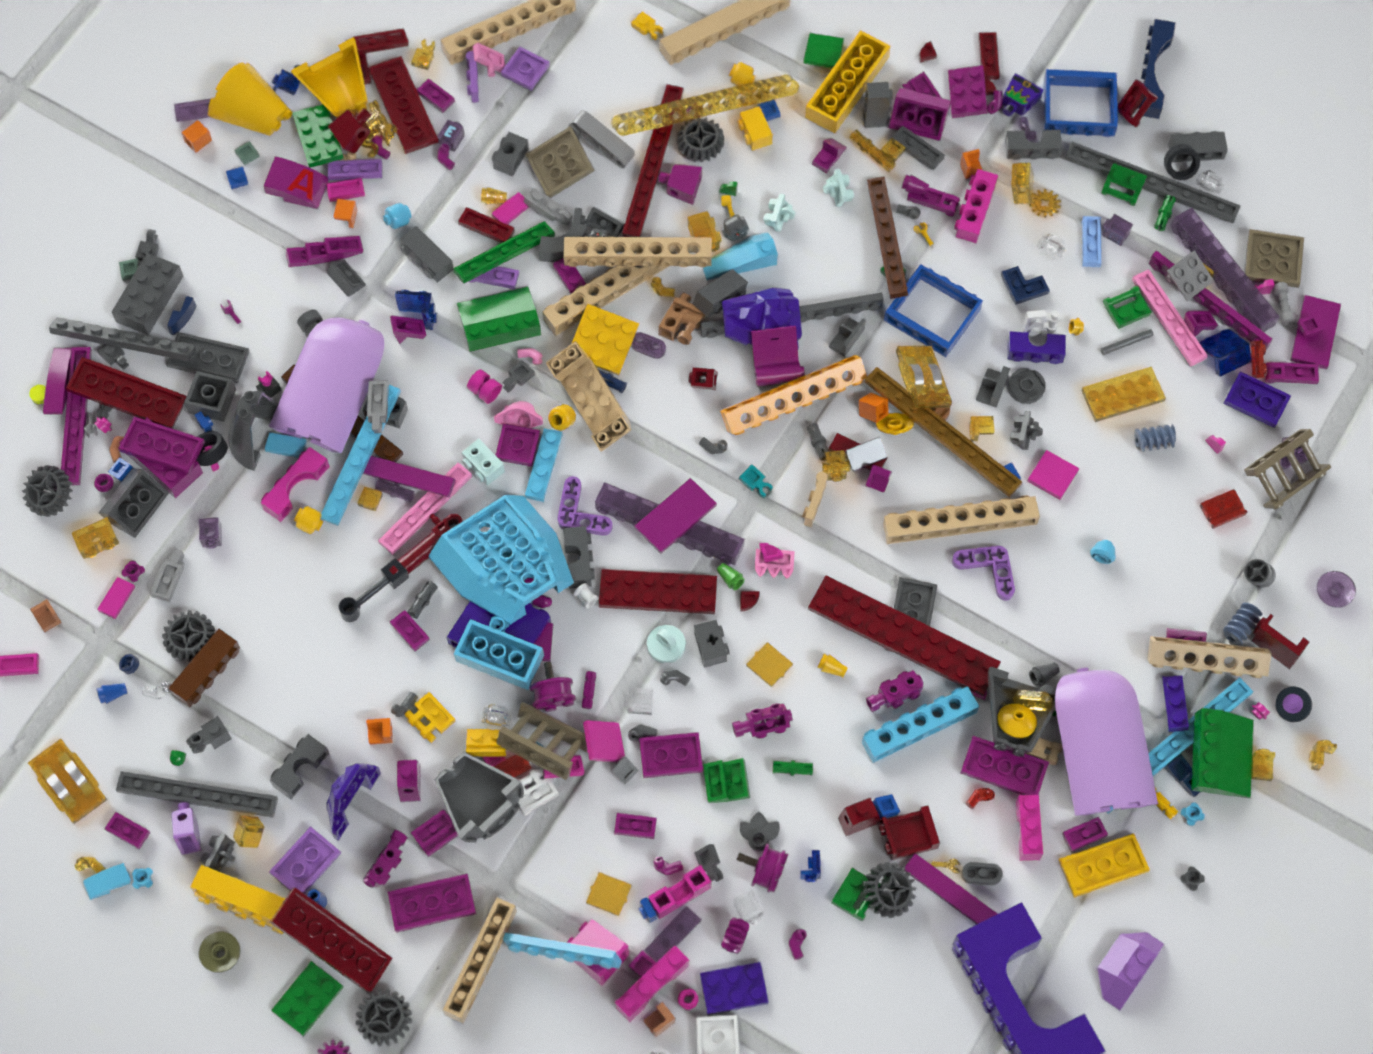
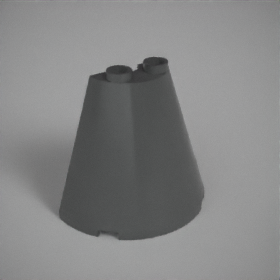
[229,391,278,471]
[987,667,1056,757]
[434,752,524,843]

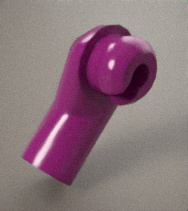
[371,135,391,160]

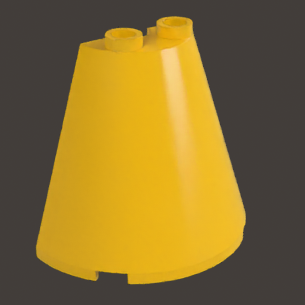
[291,37,368,118]
[208,62,293,136]

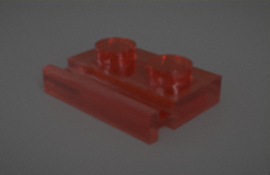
[1200,489,1247,529]

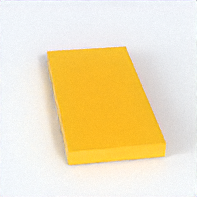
[1058,833,1150,898]

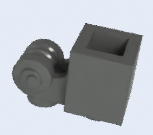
[186,716,232,754]

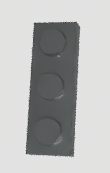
[891,126,945,171]

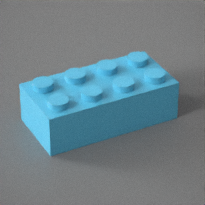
[454,619,544,690]

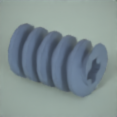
[1134,424,1176,452]
[1223,602,1263,646]

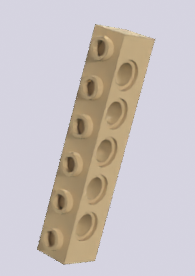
[1147,636,1271,678]
[443,898,517,1024]

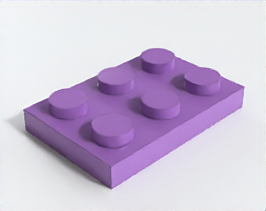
[269,826,341,894]

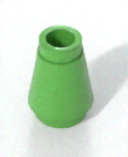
[717,563,745,590]

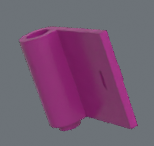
[751,325,805,387]

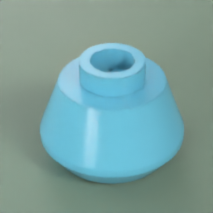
[1090,540,1116,564]

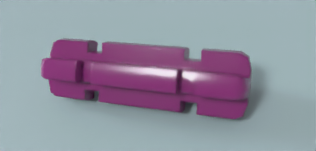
[582,671,596,709]

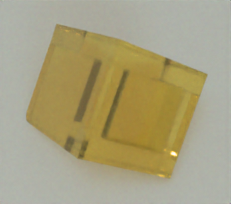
[969,416,995,442]
[233,816,265,848]

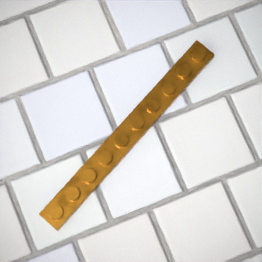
[864,367,1022,498]

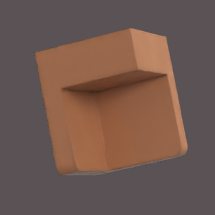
[30,599,62,633]
[644,1002,675,1038]

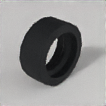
[1164,144,1200,181]
[196,431,228,466]

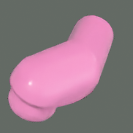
[517,348,543,364]

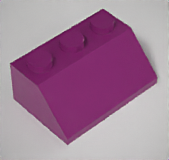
[889,88,951,141]

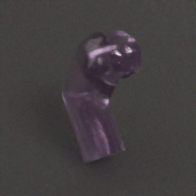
[1019,117,1036,141]

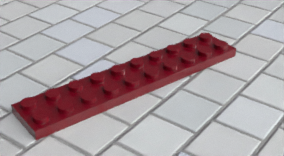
[808,575,1001,697]

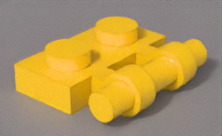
[404,692,456,743]

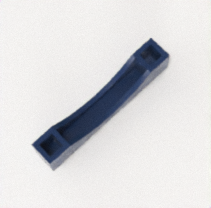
[1138,19,1176,119]

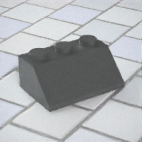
[98,468,169,538]

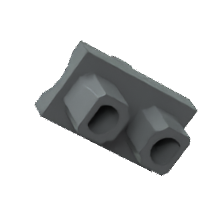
[1010,411,1043,450]
[200,833,236,872]

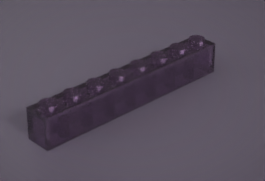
[1171,207,1280,332]
[595,482,745,566]

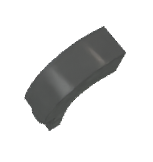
[539,208,588,262]

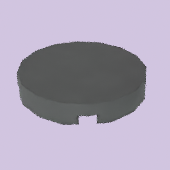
[1008,368,1046,404]

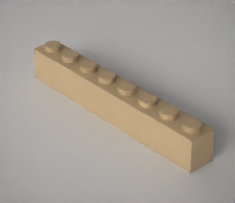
[659,0,790,65]

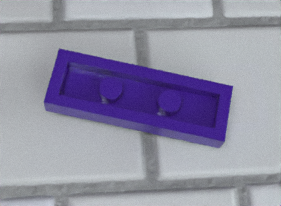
[1162,675,1189,732]

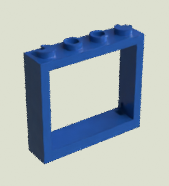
[1044,69,1118,137]
[884,264,983,357]

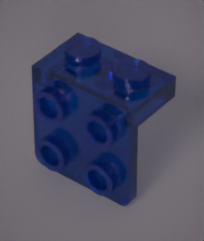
[395,289,438,330]
[1199,329,1252,377]

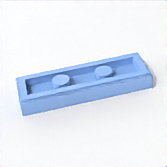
[1082,216,1101,267]

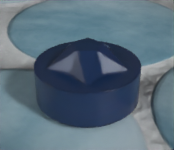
[119,654,139,674]

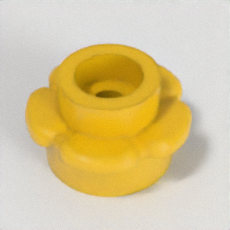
[1069,318,1084,336]

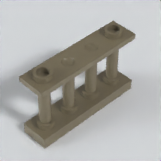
[1244,429,1332,510]
[496,702,588,780]

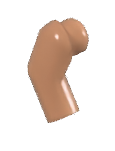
[109,436,124,463]

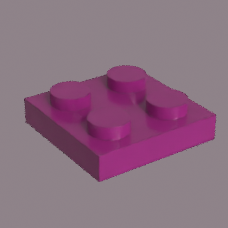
[495,424,540,467]

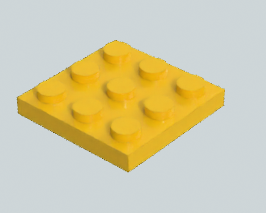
[571,304,639,375]

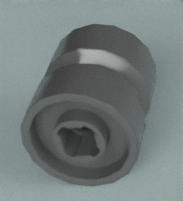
[297,310,323,337]

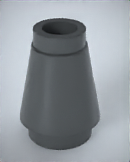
[1029,662,1060,685]

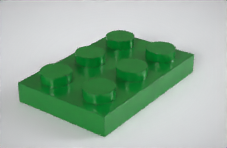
[271,961,344,1037]

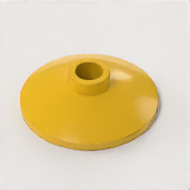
[876,413,914,435]
[997,704,1037,738]

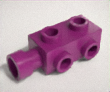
[866,670,924,712]
[732,703,793,739]
[363,830,408,888]

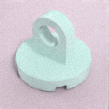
[647,625,686,663]

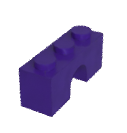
[1007,331,1066,364]

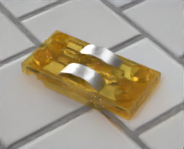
[896,346,952,408]
[28,739,107,824]

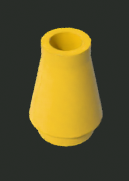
[817,654,848,678]

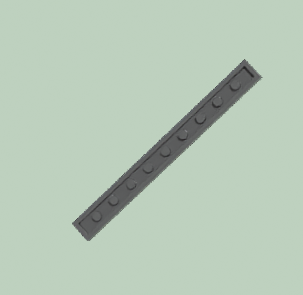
[1065,142,1241,224]
[701,292,884,338]

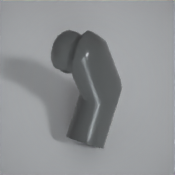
[660,670,691,686]
[391,692,418,717]

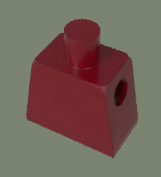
[328,108,371,154]
[838,798,881,836]

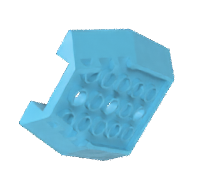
[429,495,574,624]

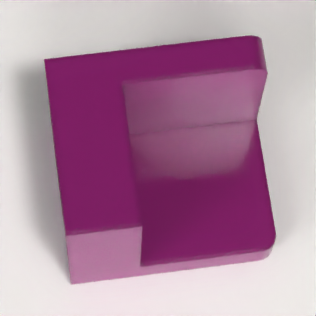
[865,465,892,492]

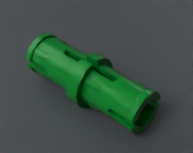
[1154,195,1176,231]
[772,760,813,776]

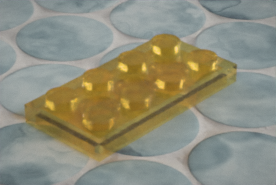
[1081,366,1166,422]

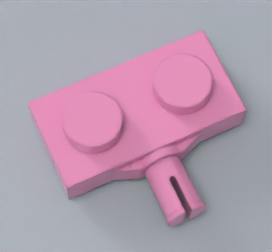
[473,42,505,77]

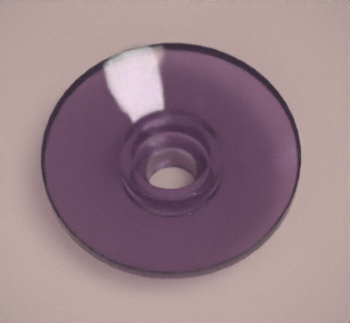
[1316,571,1356,608]

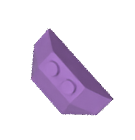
[1097,932,1164,1011]

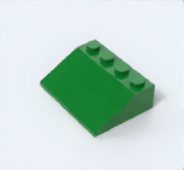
[457,287,541,352]
[1191,708,1254,798]

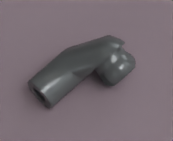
[896,204,921,220]
[699,437,728,454]
[628,724,658,741]

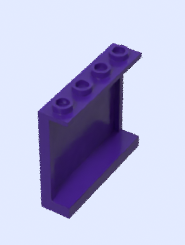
[447,601,551,648]

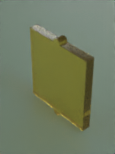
[746,642,793,687]
[586,872,632,916]

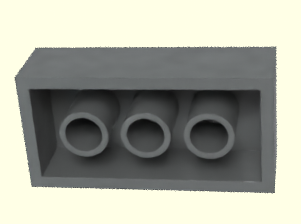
[112,253,184,335]

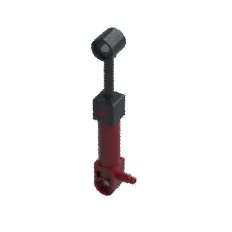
[339,514,463,622]

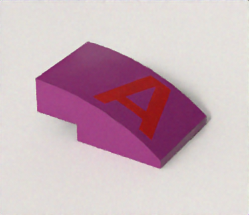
[263,156,329,209]

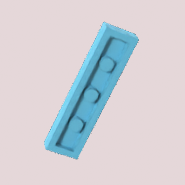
[525,428,563,502]

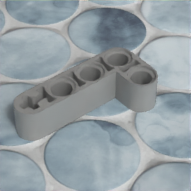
[568,110,635,168]

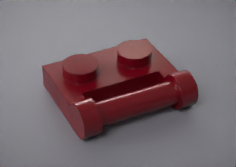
[1117,79,1158,127]

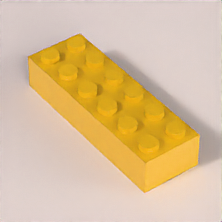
[805,30,891,134]
[190,865,285,935]

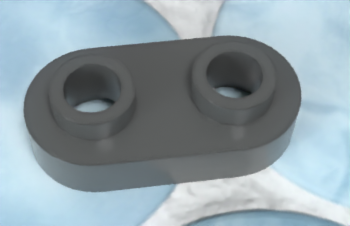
[961,862,1003,886]

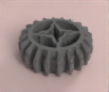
[676,117,725,162]
[22,465,73,517]
[162,610,215,662]
[862,862,917,918]
[356,989,412,1046]

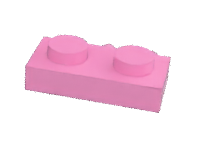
[755,549,795,579]

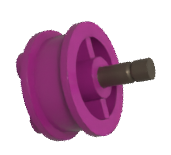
[530,662,576,712]
[736,844,789,893]

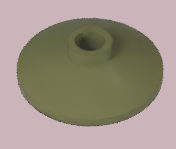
[199,932,240,973]

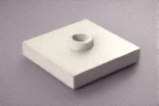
[696,1015,740,1054]

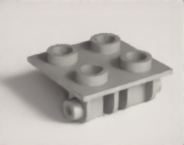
[1165,250,1214,301]

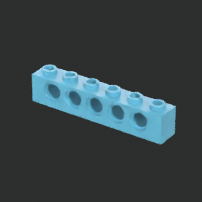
[862,686,979,763]

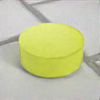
[29,385,46,404]

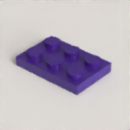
[1223,371,1291,428]
[700,962,769,1015]

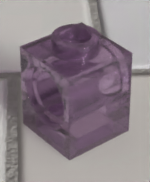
[199,517,222,549]

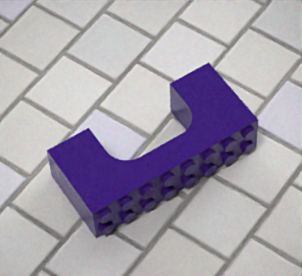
[952,902,1106,1054]

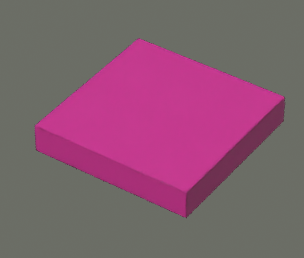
[1027,450,1080,500]
[583,720,625,762]

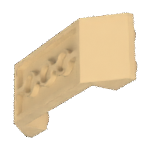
[546,341,632,452]

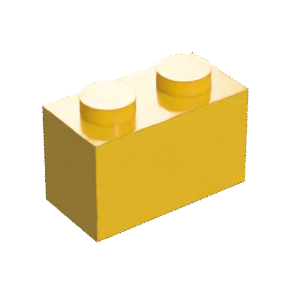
[738,106,773,151]

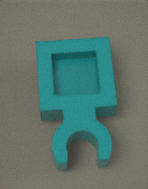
[738,464,773,498]

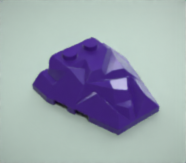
[722,288,802,349]
[326,763,381,841]

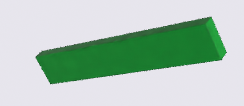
[453,221,555,284]

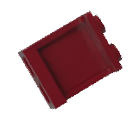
[1251,614,1310,669]
[878,805,940,860]

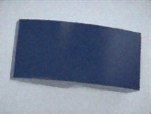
[167,296,197,335]
[1165,754,1200,797]

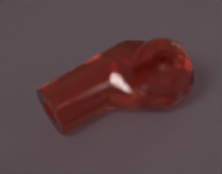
[965,788,995,809]

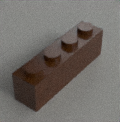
[168,629,240,708]

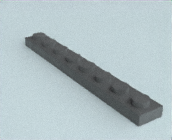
[49,318,196,361]
[116,771,278,818]

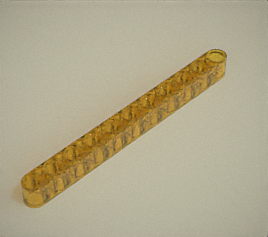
[611,74,799,136]

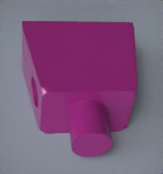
[658,164,702,205]
[397,760,421,802]

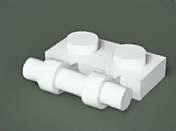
[1022,310,1060,336]
[518,768,559,816]

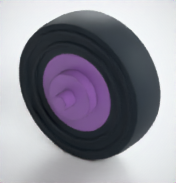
[1275,686,1312,722]

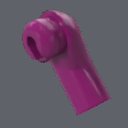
[987,90,1003,114]
[437,144,455,170]
[531,595,552,608]
[653,857,684,876]
[788,929,807,960]

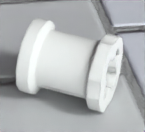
[573,583,599,609]

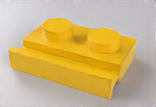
[466,729,506,757]

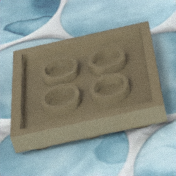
[525,126,595,198]
[1244,229,1304,288]

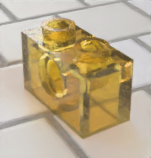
[71,517,120,559]

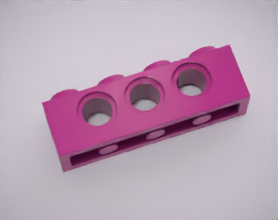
[954,169,998,243]

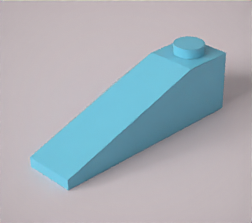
[703,232,778,280]

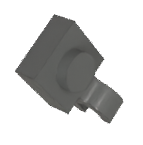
[135,229,159,261]
[97,345,129,370]
[503,360,535,393]
[694,844,724,882]

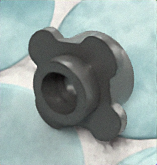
[1180,867,1205,891]

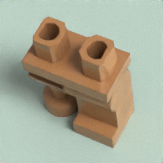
[659,292,705,345]

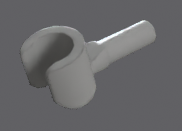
[84,413,98,438]

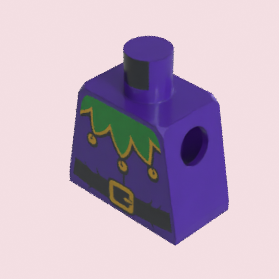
[1002,73,1044,117]

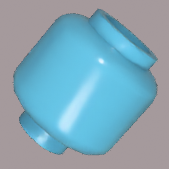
[383,203,411,229]

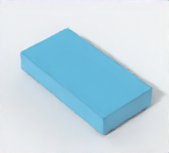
[265,432,307,458]

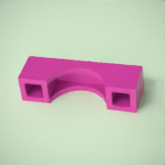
[260,447,330,522]
[615,946,689,1023]

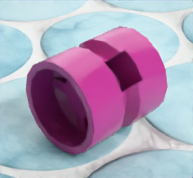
[467,369,502,404]

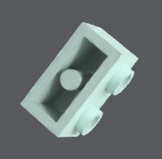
[462,439,505,486]

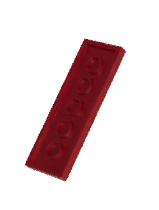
[368,56,439,155]
[66,357,187,429]
[599,569,717,614]
[269,887,393,993]

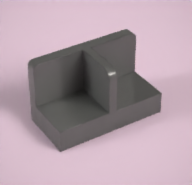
[829,317,866,357]
[976,366,1011,408]

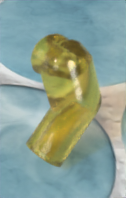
[651,277,675,297]
[74,857,106,874]

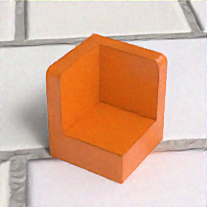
[181,120,212,153]
[960,149,983,179]
[333,199,357,228]
[859,393,889,423]
[366,718,393,745]

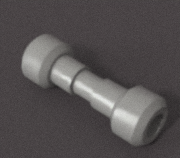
[1273,282,1297,326]

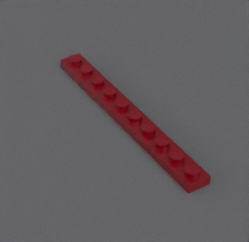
[622,84,684,237]

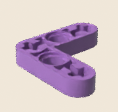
[558,476,613,536]
[952,546,1015,601]

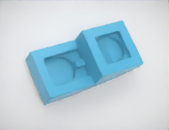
[83,863,131,900]

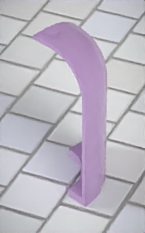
[269,317,384,453]
[1055,668,1158,816]

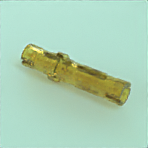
[850,129,896,173]

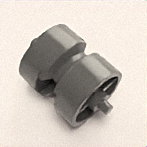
[1244,559,1276,588]

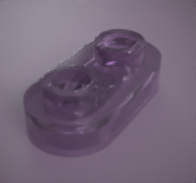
[631,332,666,359]

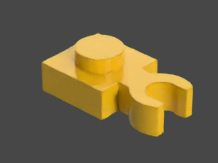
[631,11,663,40]

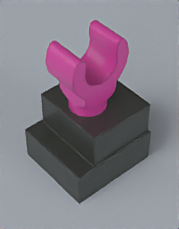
[256,371,282,398]

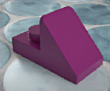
[812,138,847,174]
[1184,311,1219,337]
[390,315,427,344]

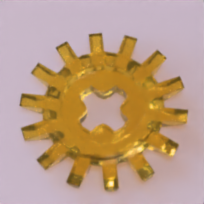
[1029,189,1061,218]

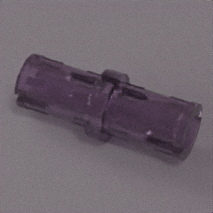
[375,478,415,503]

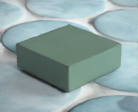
[234,141,260,166]
[119,259,139,281]

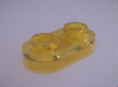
[1013,689,1053,711]

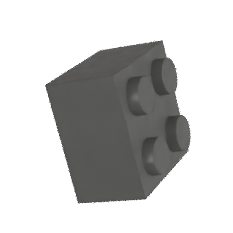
[184,371,236,422]

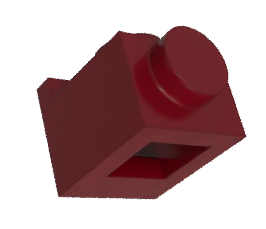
[688,367,718,391]

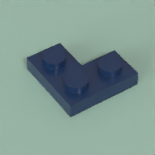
[1001,266,1050,305]

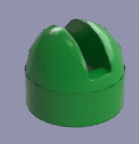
[169,750,186,766]

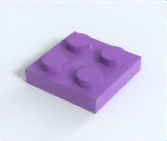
[501,47,550,91]

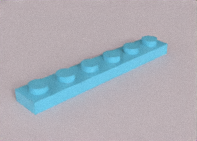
[503,933,622,969]

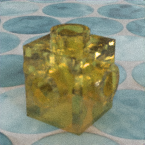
[822,450,850,482]

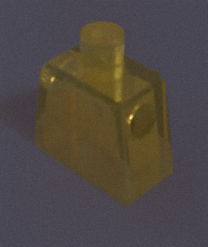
[1011,163,1034,204]

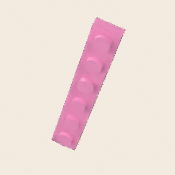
[1132,269,1208,366]
[378,463,472,555]

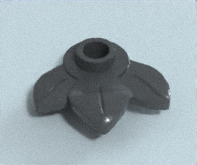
[739,811,780,851]

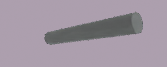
[1101,329,1154,355]

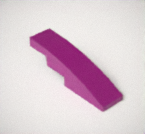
[285,236,364,267]
[43,348,72,415]

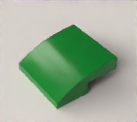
[803,33,844,69]
[703,758,750,803]

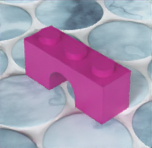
[1016,795,1043,861]
[648,865,711,920]

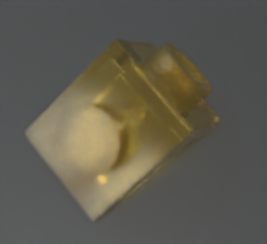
[1309,740,1337,771]
[1252,749,1276,781]

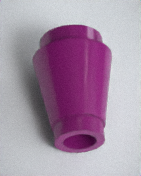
[901,174,929,195]

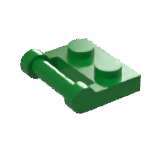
[1101,163,1147,206]
[1103,286,1152,329]
[831,868,881,921]

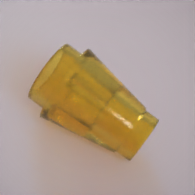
[481,187,507,205]

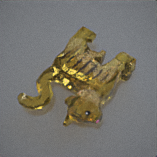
[362,100,398,158]

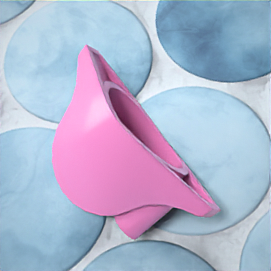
[494,401,543,428]

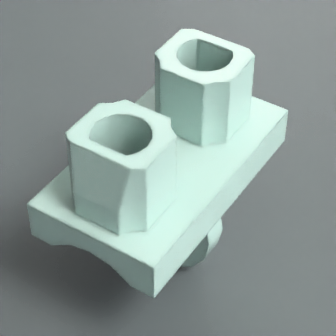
[823,169,854,207]
[763,194,796,232]

